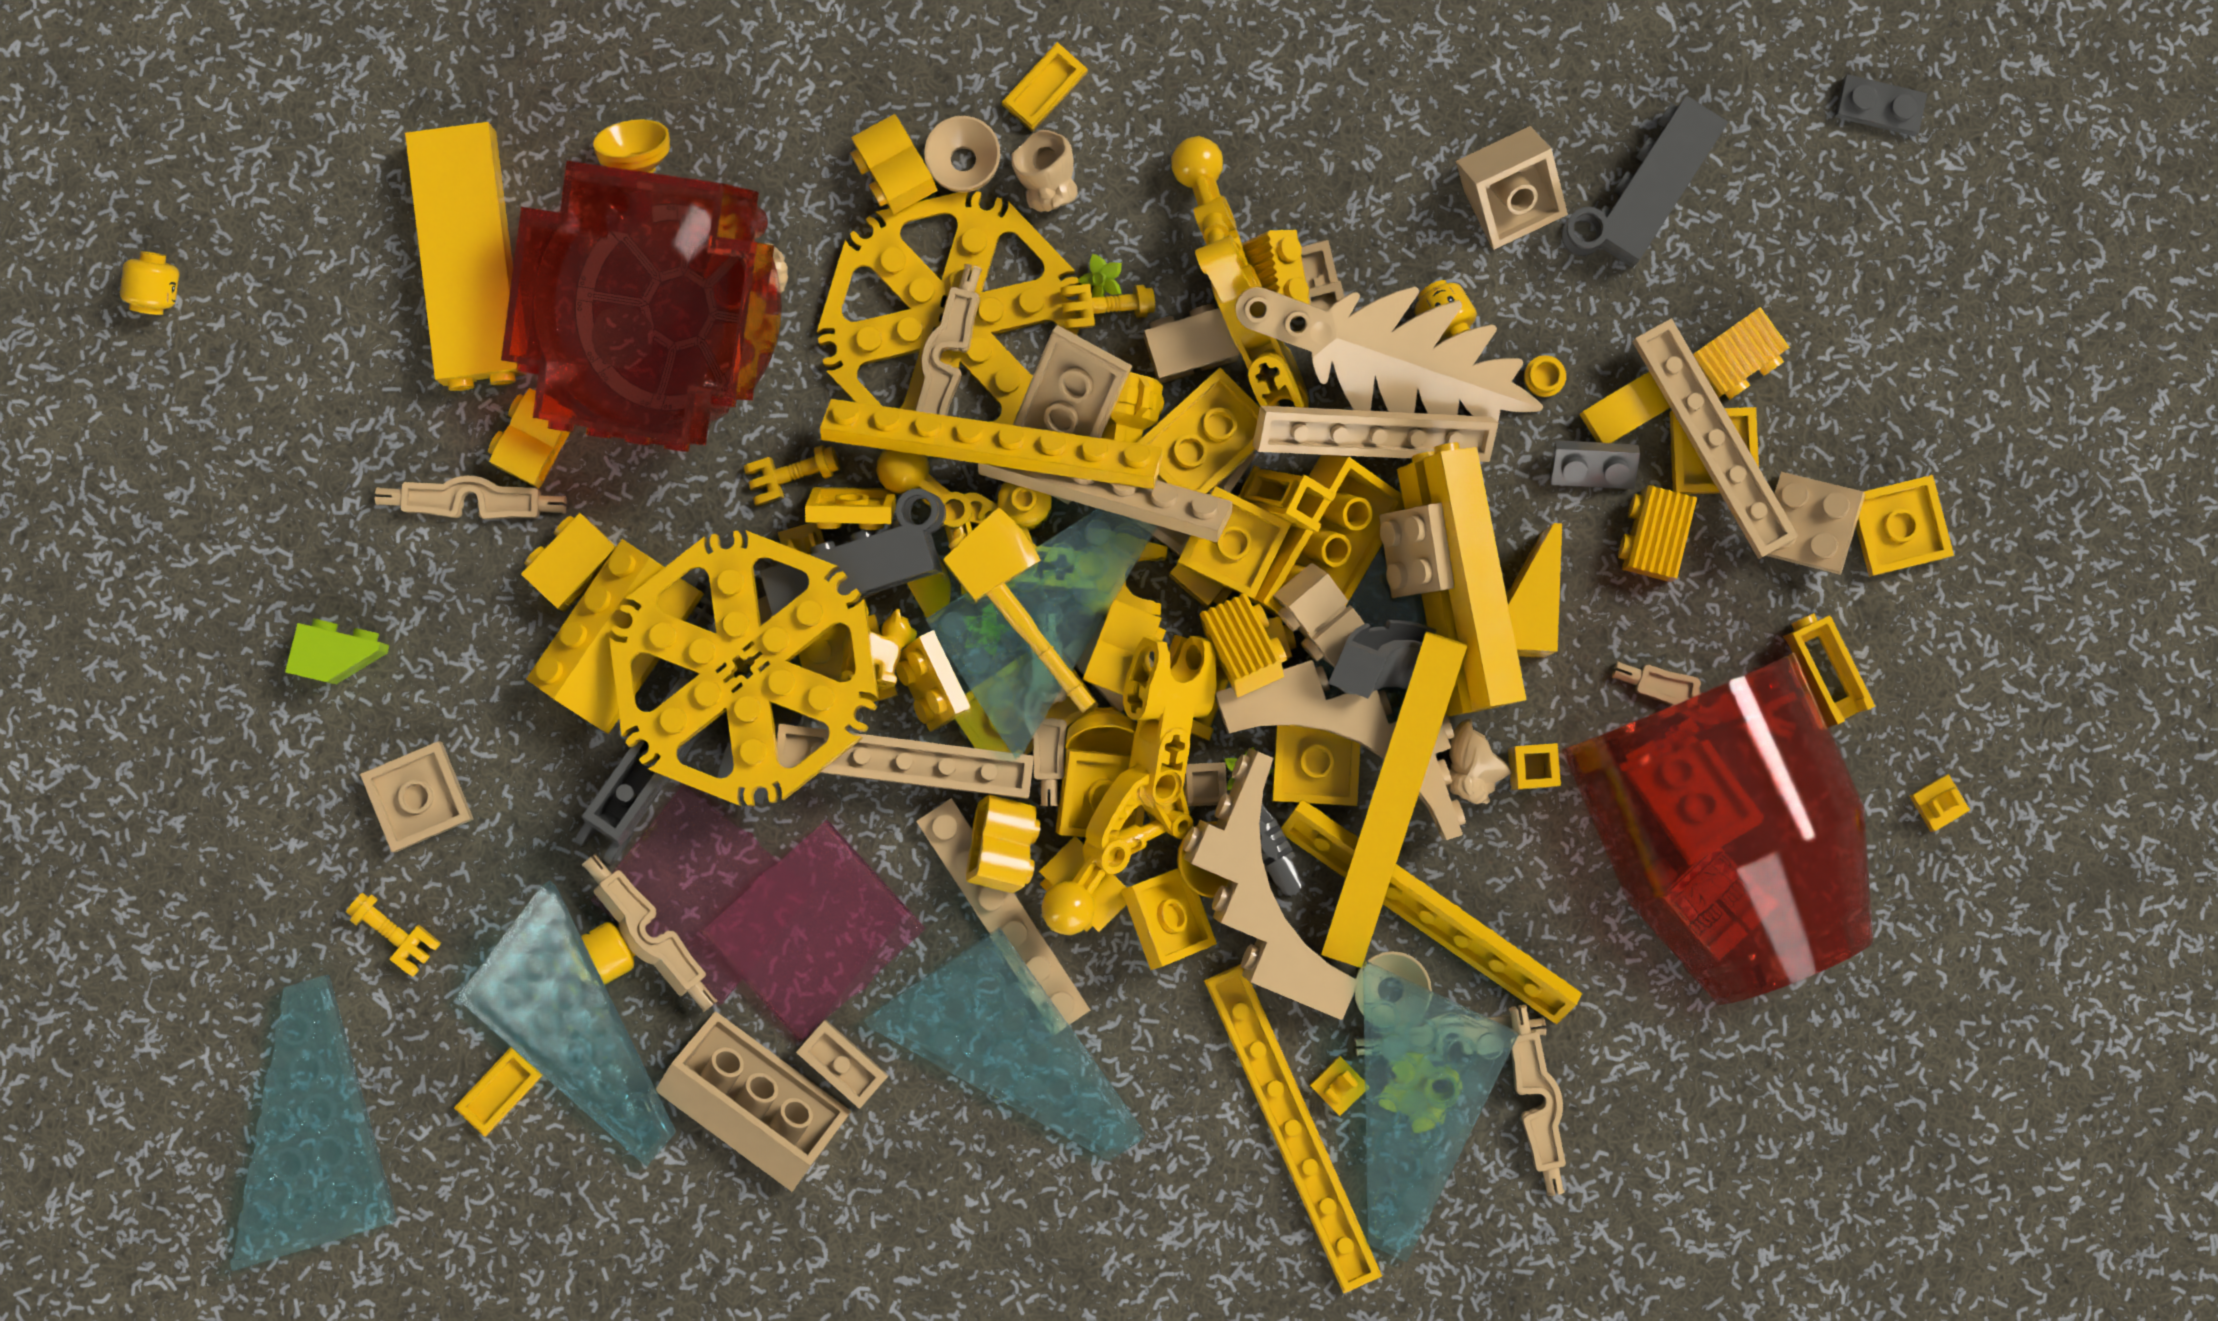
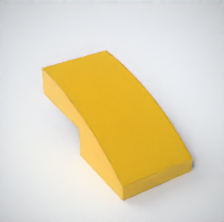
[1579,371,1670,443]

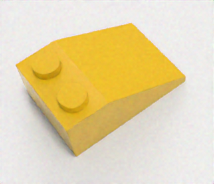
[1506,523,1562,658]

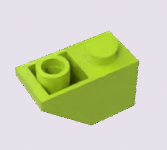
[285,618,389,685]

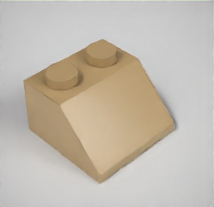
[1456,126,1568,250]

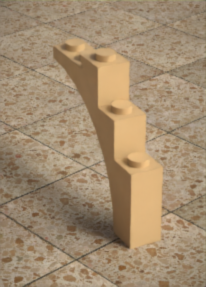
[1215,660,1466,840]
[1183,748,1359,1020]

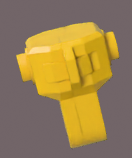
[1101,372,1164,443]

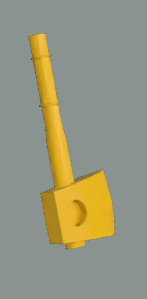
[943,507,1096,713]

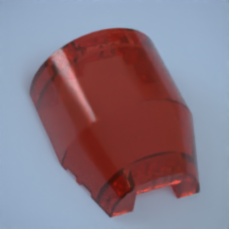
[1562,651,1874,1005]

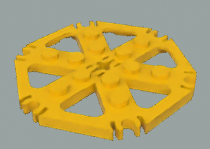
[817,191,1080,425]
[609,530,879,807]

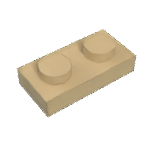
[796,1019,889,1109]

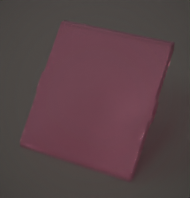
[591,784,814,1005]
[700,819,926,1042]

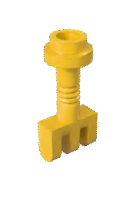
[1060,284,1155,330]
[743,445,840,506]
[346,892,441,977]

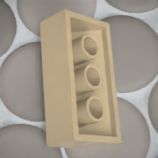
[655,1011,851,1192]

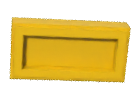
[1002,42,1088,132]
[454,1044,545,1137]

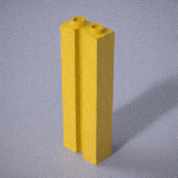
[405,122,526,391]
[1397,442,1527,717]

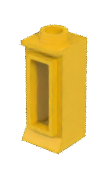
[1238,465,1336,532]
[1783,613,1876,727]

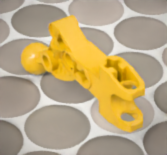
[1171,136,1309,408]
[876,450,1168,619]
[1042,636,1217,936]

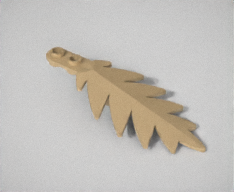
[1235,286,1543,422]

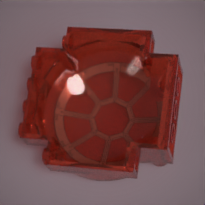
[501,161,782,452]

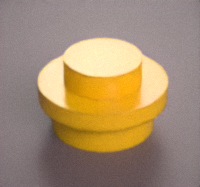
[1524,355,1566,398]

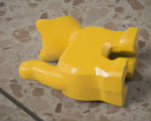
[840,602,917,690]

